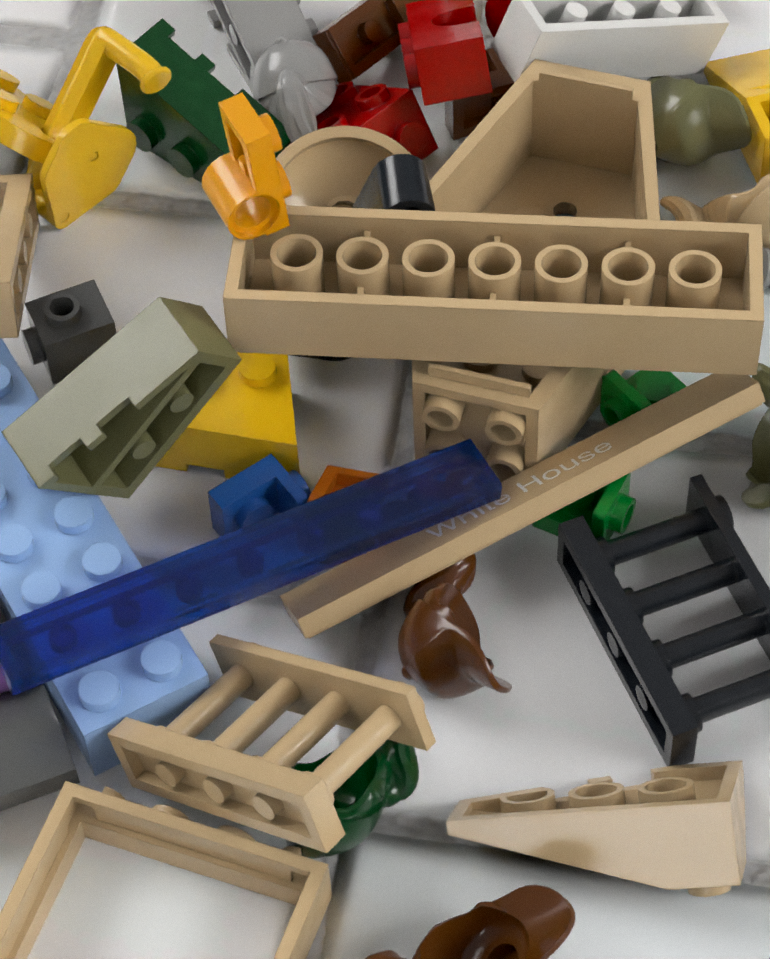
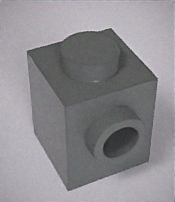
[21,279,116,385]

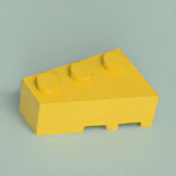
[156,352,300,478]

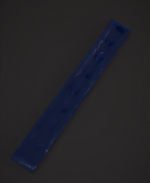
[0,439,502,696]

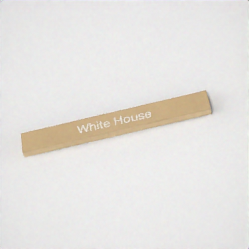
[280,373,765,639]

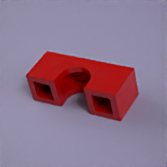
[397,0,493,106]

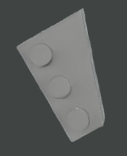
[207,0,319,94]

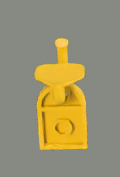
[0,26,172,229]

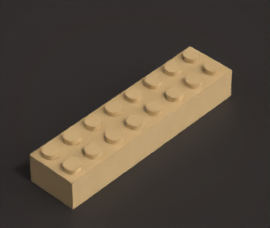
[223,205,764,375]

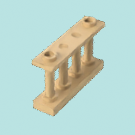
[107,634,436,853]

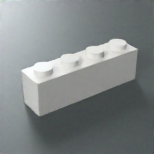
[491,0,730,83]

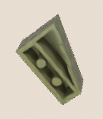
[2,297,242,499]

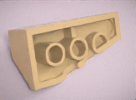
[446,760,747,897]

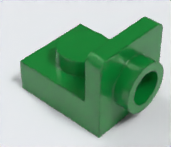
[600,370,687,426]
[532,473,636,541]

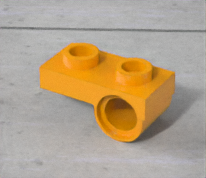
[202,92,292,240]

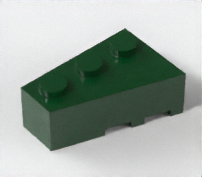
[116,18,292,183]

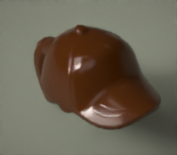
[398,553,512,699]
[365,885,576,959]

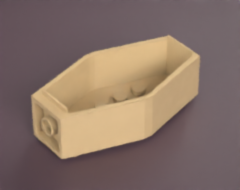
[412,59,660,482]

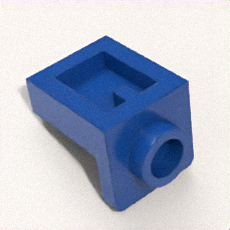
[208,454,311,544]

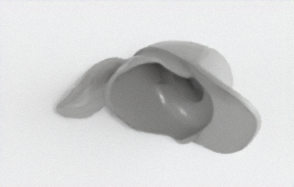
[253,36,338,143]

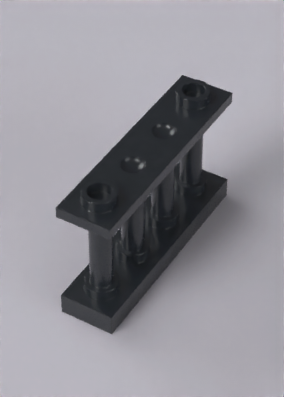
[557,474,770,766]

